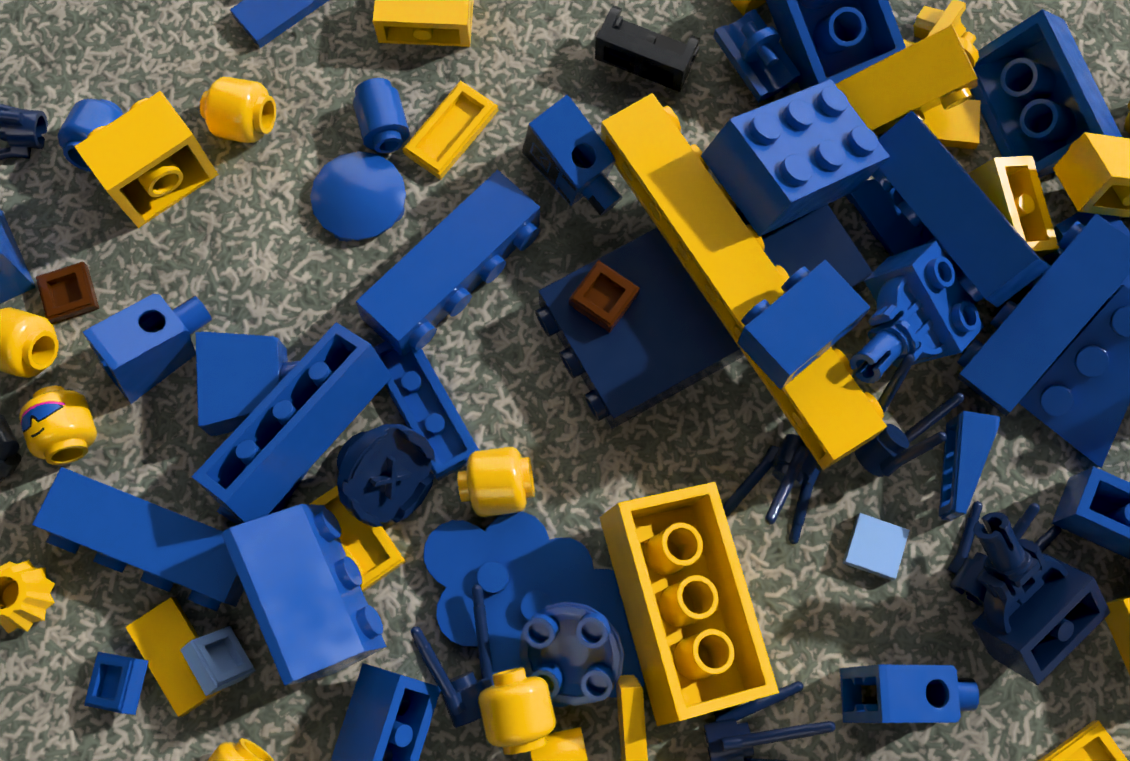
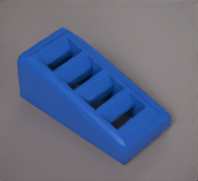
[939,411,1001,521]

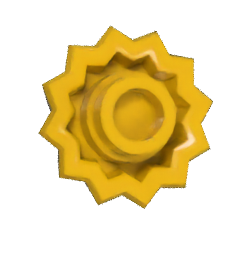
[0,560,55,634]

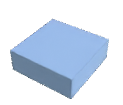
[843,513,910,581]
[180,626,256,696]

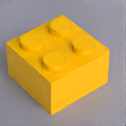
[74,91,219,228]

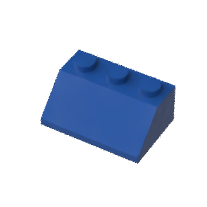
[971,9,1123,177]
[221,504,387,686]

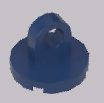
[337,424,435,527]

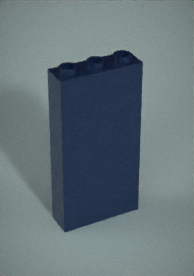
[535,204,873,429]

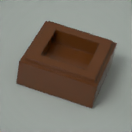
[569,260,640,333]
[36,262,99,324]

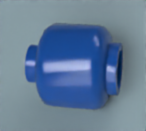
[58,99,123,172]

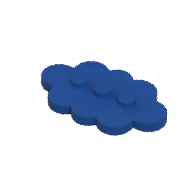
[424,512,645,707]

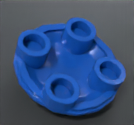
[310,151,406,242]
[519,601,624,706]

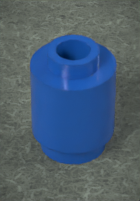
[353,78,410,153]

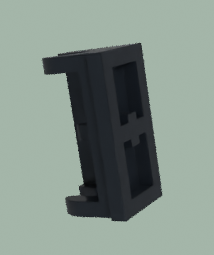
[595,5,700,92]

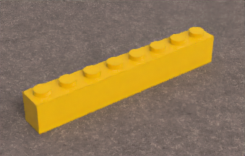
[601,93,887,470]

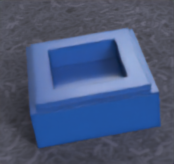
[84,652,149,715]

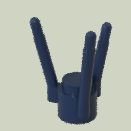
[0,104,48,160]
[854,353,964,477]
[723,434,820,544]
[947,501,1062,608]
[411,585,494,727]
[703,681,836,761]

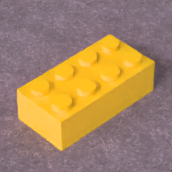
[599,482,779,726]

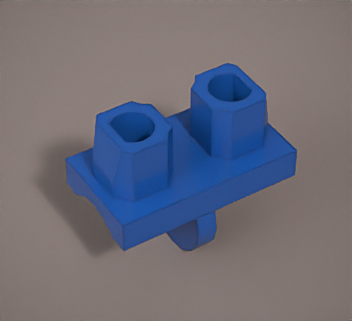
[713,9,801,103]

